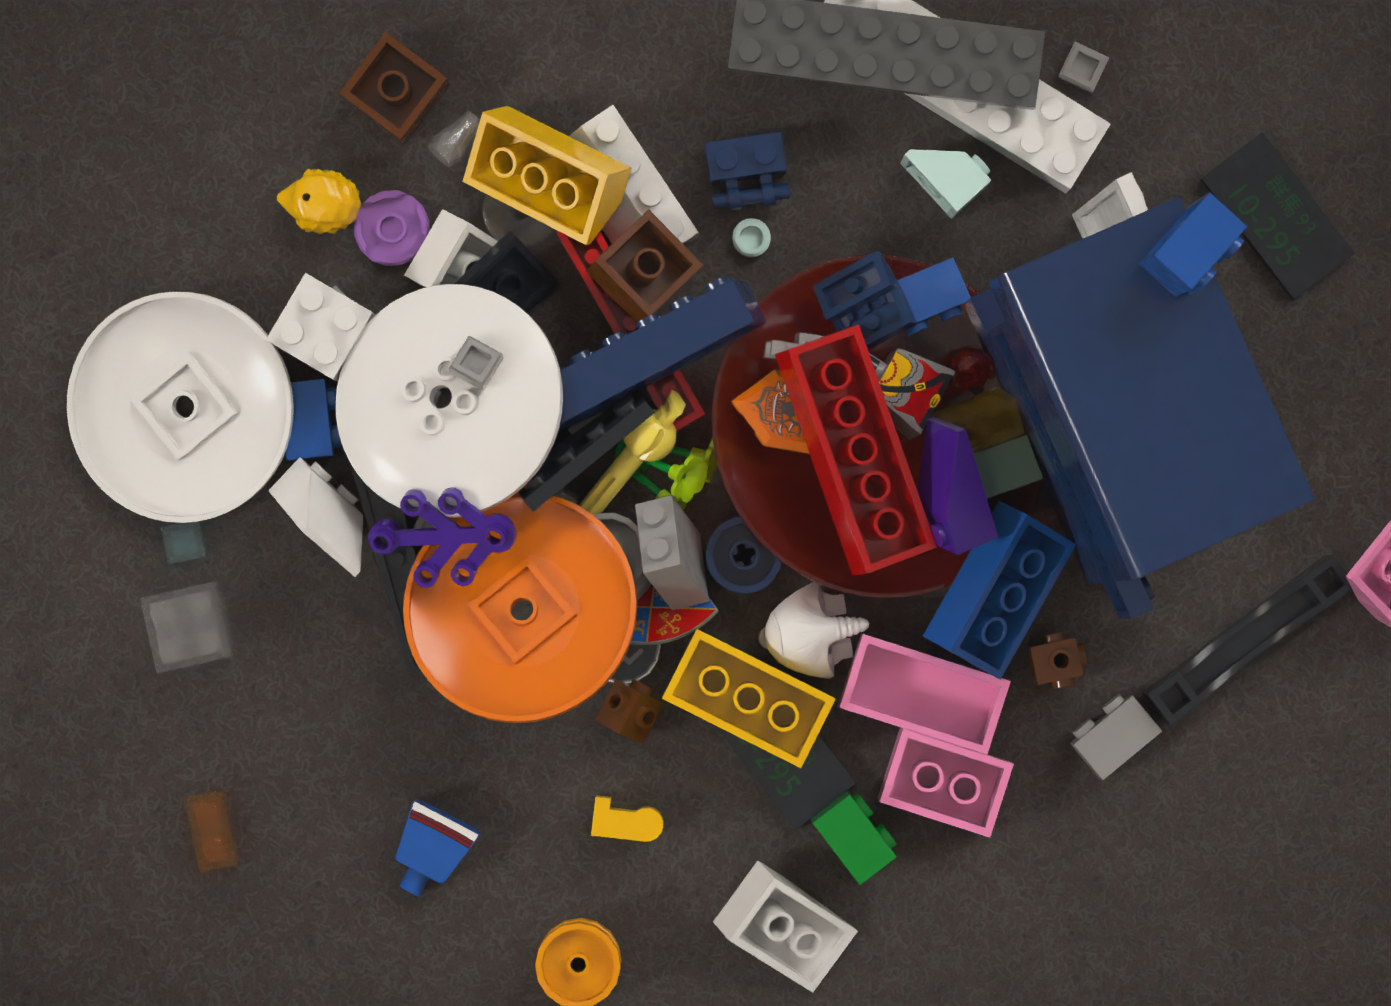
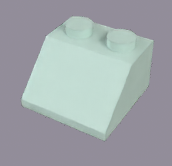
[900,149,991,219]

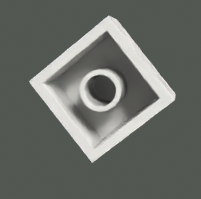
[266,273,376,382]

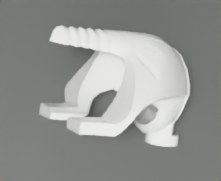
[758,581,870,679]

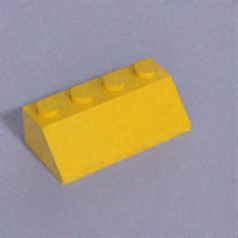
[462,106,632,245]

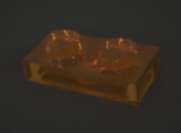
[185,789,239,873]

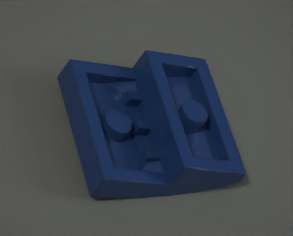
[813,251,917,350]

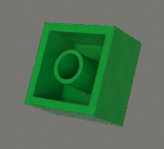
[810,791,897,885]

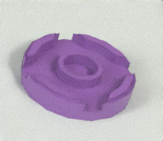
[354,190,430,266]

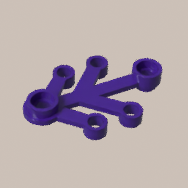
[368,487,516,588]

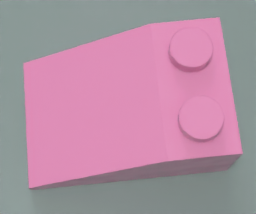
[1346,520,1391,628]

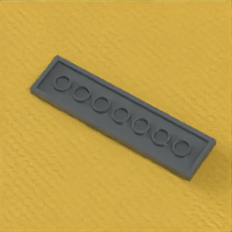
[728,0,1045,110]

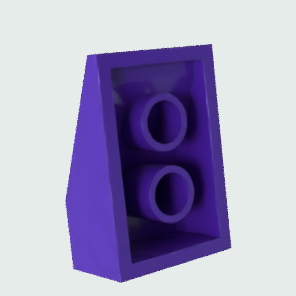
[917,417,998,555]

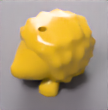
[277,169,361,234]

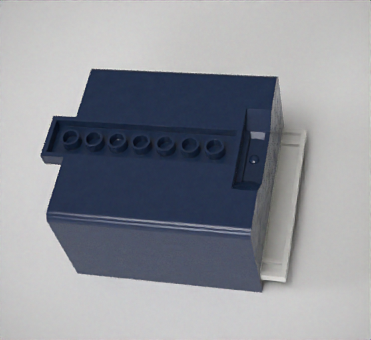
[964,172,1315,619]

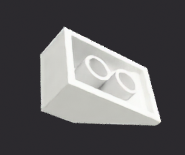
[269,457,363,577]
[713,861,858,993]

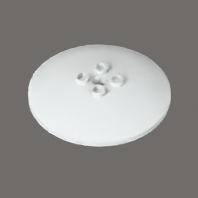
[336,284,563,518]
[67,292,294,523]

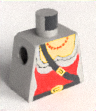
[869,348,955,440]

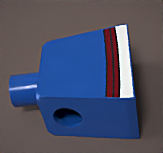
[395,798,482,896]

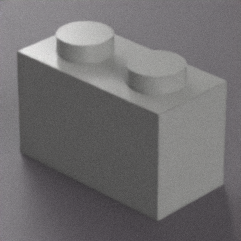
[1070,694,1162,780]

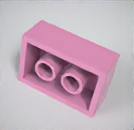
[877,727,1014,838]

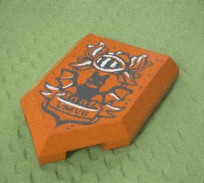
[731,369,809,454]

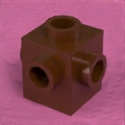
[1026,631,1088,689]
[595,679,664,744]

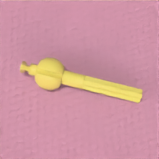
[578,390,686,515]

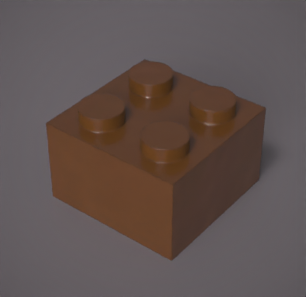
[339,32,450,145]
[586,209,703,323]

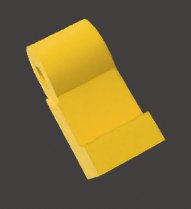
[591,795,664,842]

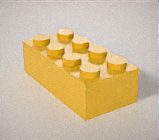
[662,629,836,768]

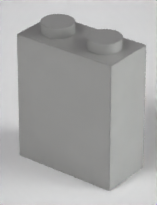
[635,495,709,610]

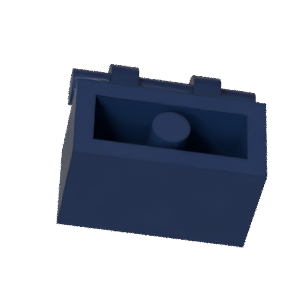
[705,132,790,211]

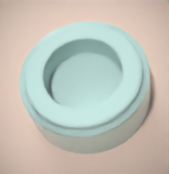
[732,218,771,257]

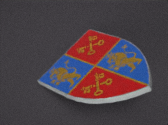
[630,584,718,645]

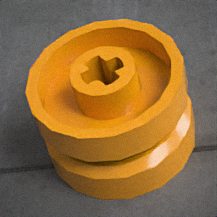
[535,918,622,1006]

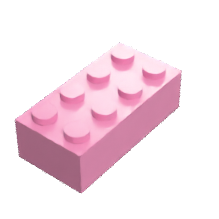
[838,633,1011,755]

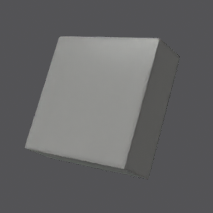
[1058,42,1109,93]
[449,336,503,391]

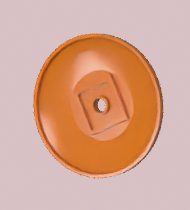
[403,492,637,723]

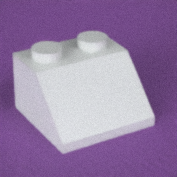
[404,209,498,288]

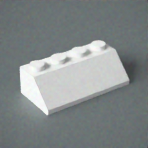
[569,105,699,246]

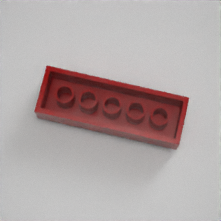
[775,325,937,575]

